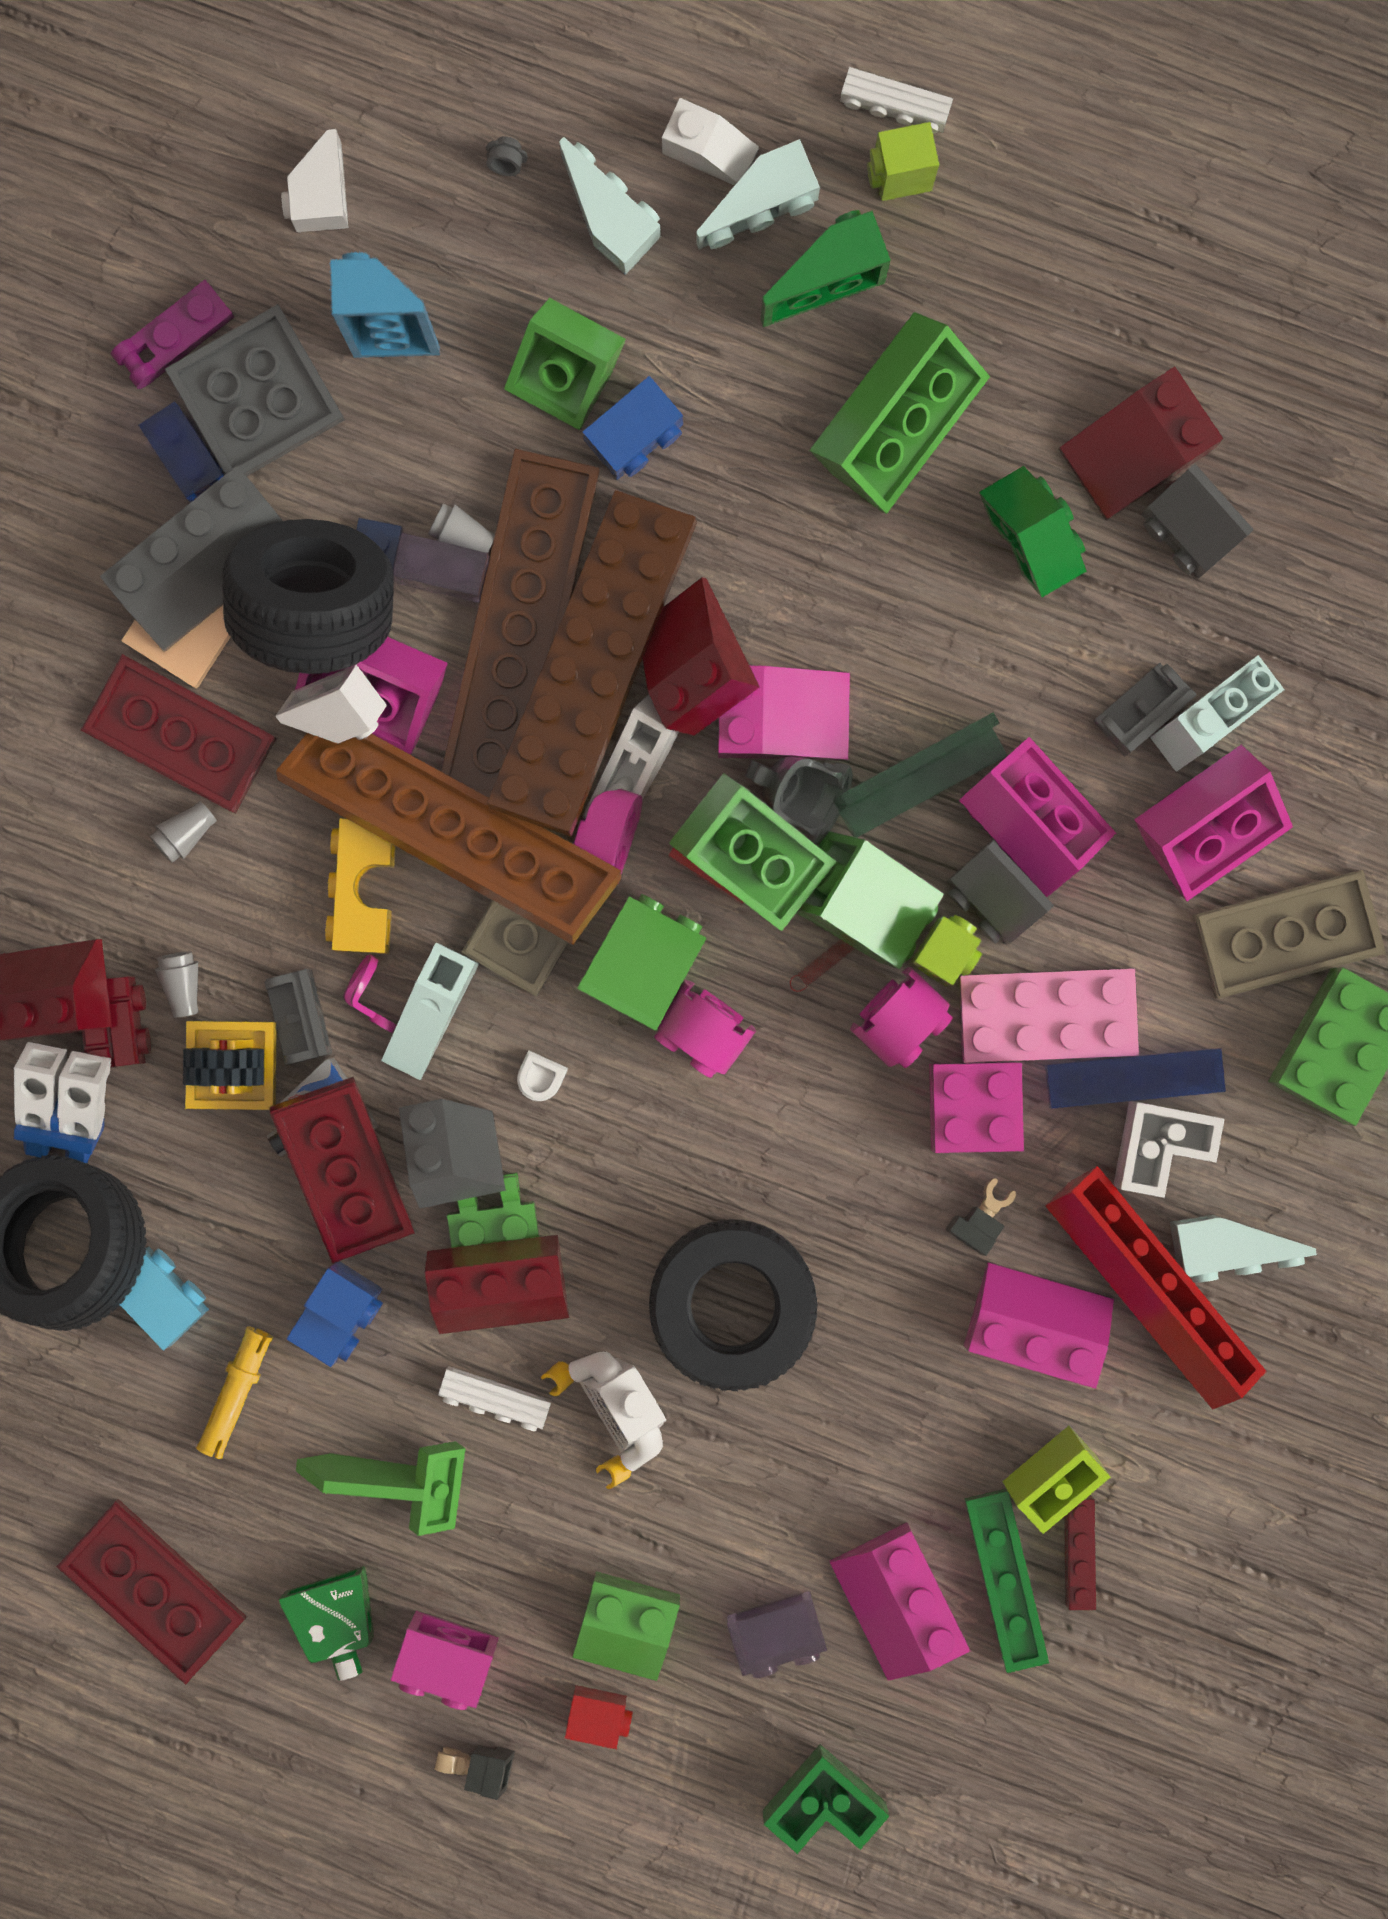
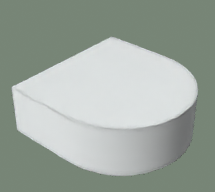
[517,1050,568,1101]

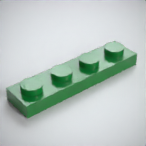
[964,1489,1049,1673]

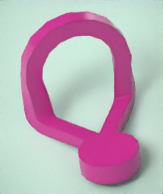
[343,954,397,1034]

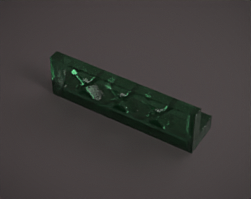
[833,712,1008,838]

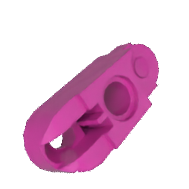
[574,789,642,884]

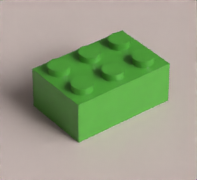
[1268,967,1388,1126]

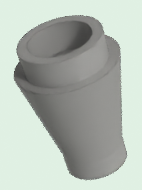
[428,503,495,558]
[150,801,217,863]
[155,951,199,1018]

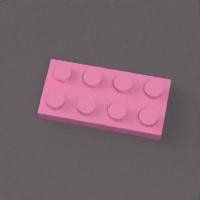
[959,969,1139,1063]

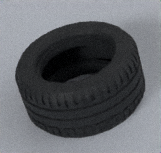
[0,1155,147,1331]

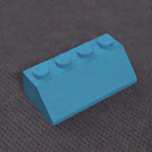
[330,252,440,358]

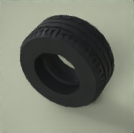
[222,519,394,674]
[649,1219,817,1392]

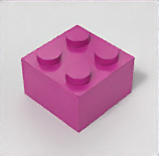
[929,1062,1024,1153]
[391,1611,499,1710]

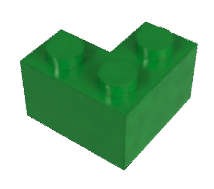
[979,466,1087,598]
[762,1744,890,1854]

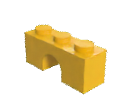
[325,818,396,954]

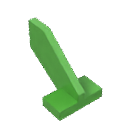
[296,1441,466,1536]

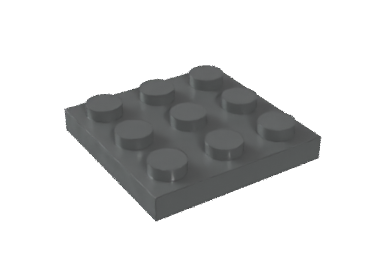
[165,304,345,476]

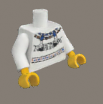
[541,1351,666,1489]

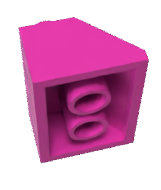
[295,637,448,755]
[959,737,1116,897]
[1134,744,1293,901]
[963,1262,1114,1389]
[829,1522,970,1681]

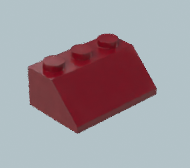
[0,939,112,1042]
[425,1235,569,1334]

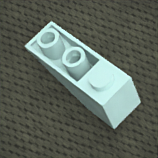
[559,137,661,275]
[696,139,820,249]
[1150,655,1284,772]
[381,943,479,1080]
[1170,1215,1317,1283]

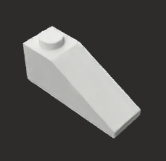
[583,695,679,819]

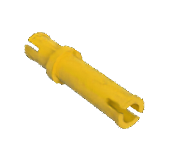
[196,1326,273,1459]

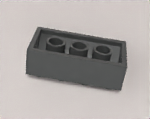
[100,465,282,652]

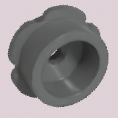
[486,136,528,176]

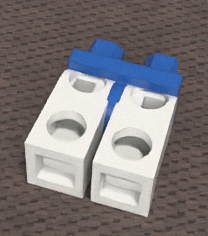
[14,1042,111,1163]

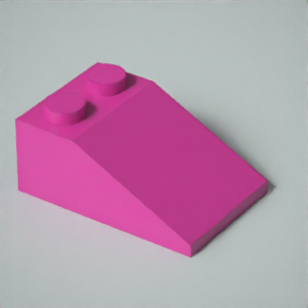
[718,665,850,760]

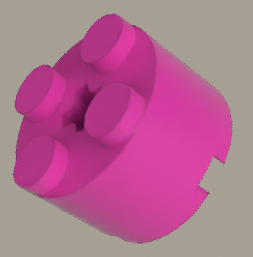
[850,967,953,1068]
[654,980,756,1078]

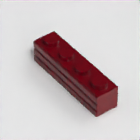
[1064,1495,1096,1610]

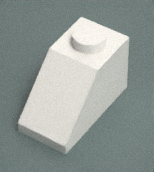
[662,98,759,186]
[281,129,348,232]
[276,664,387,743]

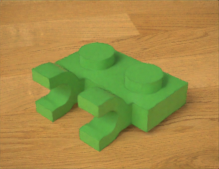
[447,1172,539,1248]

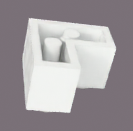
[1113,1101,1225,1198]

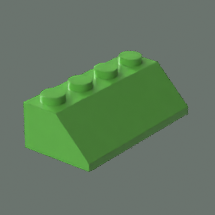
[809,312,990,514]

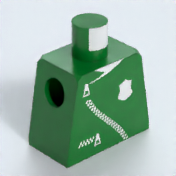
[279,1566,374,1681]

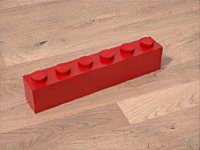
[1045,1166,1267,1410]

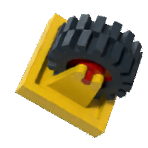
[183,1021,277,1110]

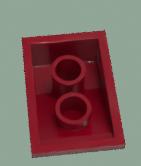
[1059,366,1223,521]
[643,577,760,736]

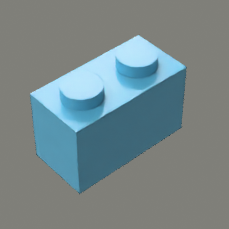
[119,1247,209,1351]

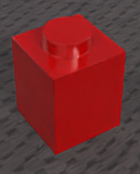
[565,1685,633,1750]

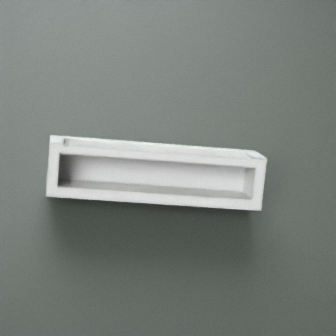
[840,67,953,133]
[438,1366,552,1431]

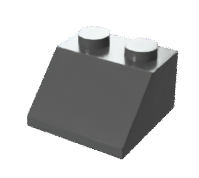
[1141,464,1254,579]
[946,841,1054,945]
[399,1099,506,1209]

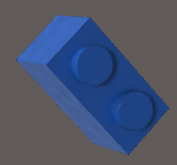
[582,376,683,480]

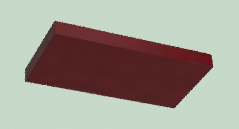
[81,654,277,814]
[269,1076,415,1263]
[56,1499,247,1685]

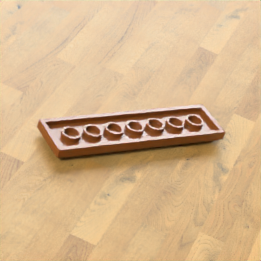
[276,733,621,945]

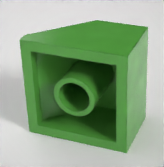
[504,297,626,430]
[572,1571,680,1681]

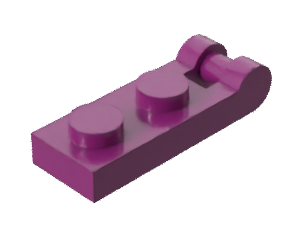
[110,279,234,389]

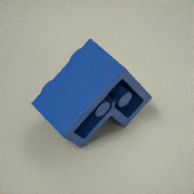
[287,1261,383,1367]

